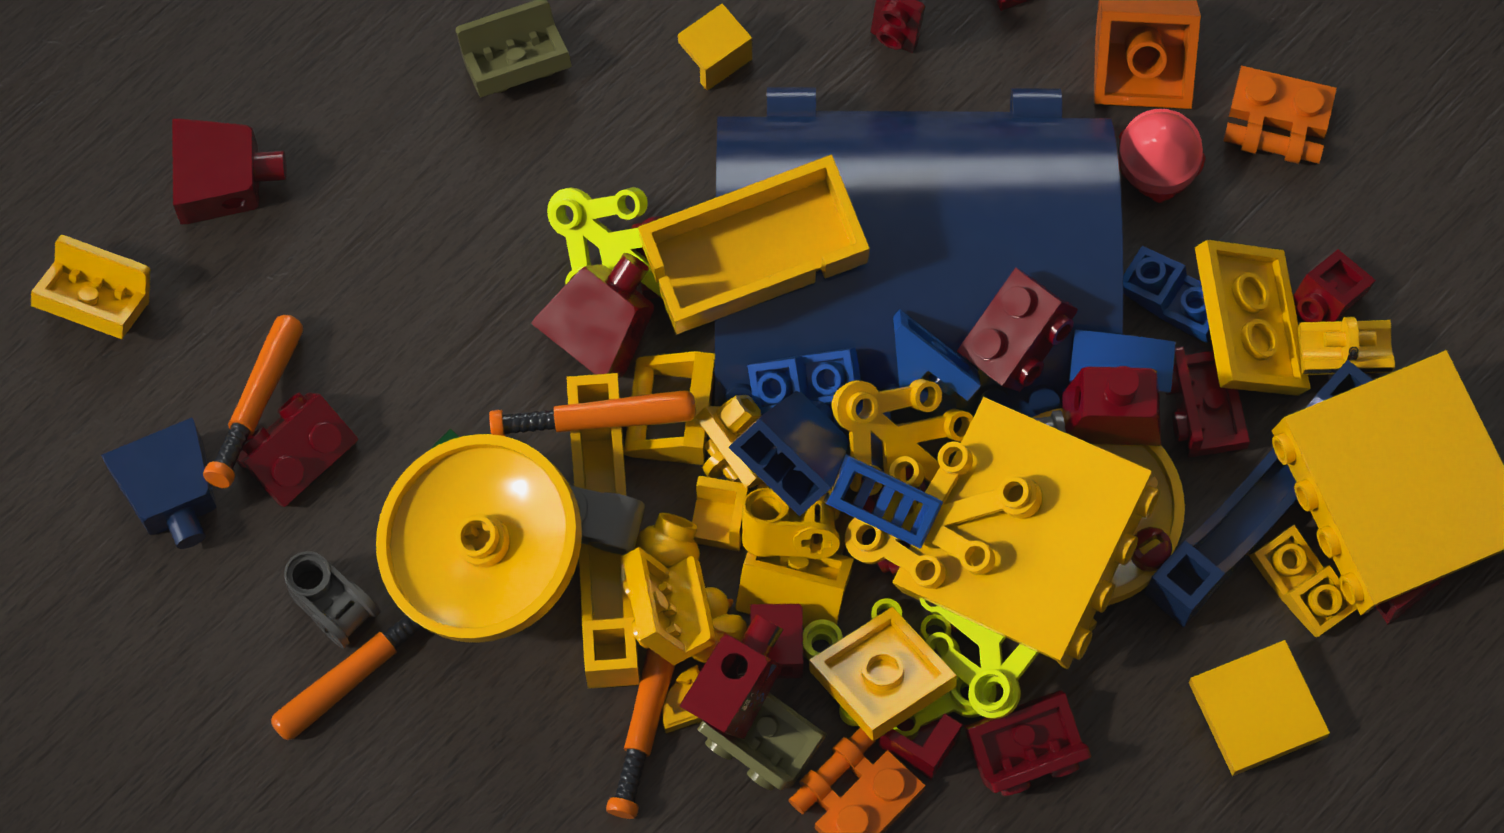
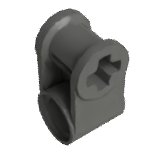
[570,485,646,555]
[284,551,381,649]

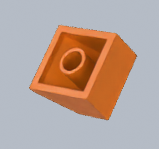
[1094,0,1201,109]

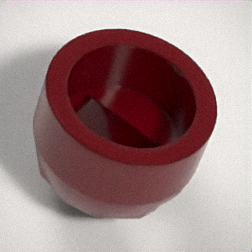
[1131,527,1172,572]

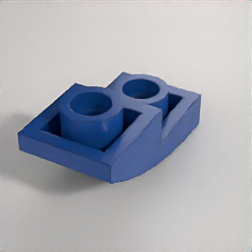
[1123,246,1211,343]
[1069,330,1176,393]
[747,347,861,414]

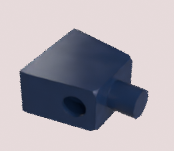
[728,391,849,516]
[101,417,217,549]

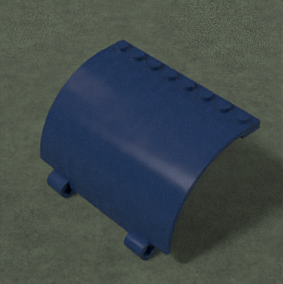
[715,87,1123,421]

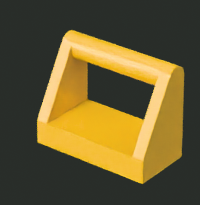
[624,351,715,465]

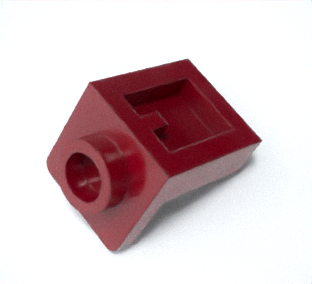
[1293,249,1376,322]

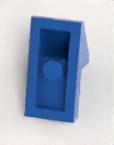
[893,309,981,401]

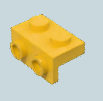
[31,235,151,339]
[622,547,716,665]

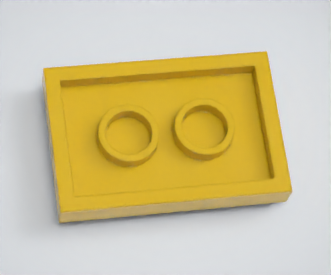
[1194,240,1311,396]

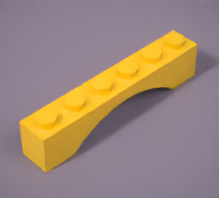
[567,373,639,689]

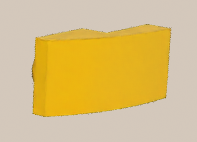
[1249,525,1357,637]

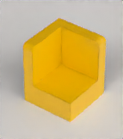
[678,4,752,90]
[692,476,749,551]

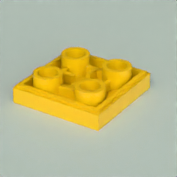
[1189,640,1330,776]

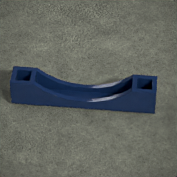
[1144,360,1373,628]

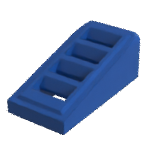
[824,454,943,549]

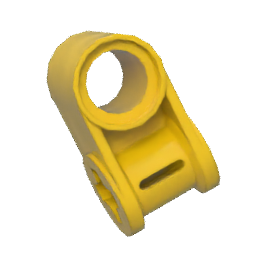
[741,488,841,559]

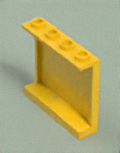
[1272,350,1504,615]
[892,397,1160,669]

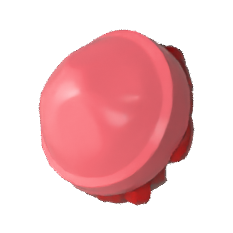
[1118,109,1206,203]

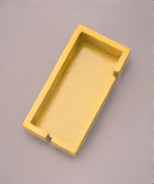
[638,154,870,335]

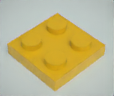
[809,607,957,741]

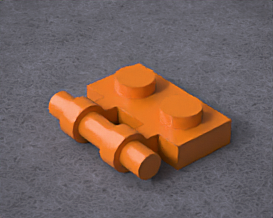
[1223,66,1337,164]
[789,728,926,833]

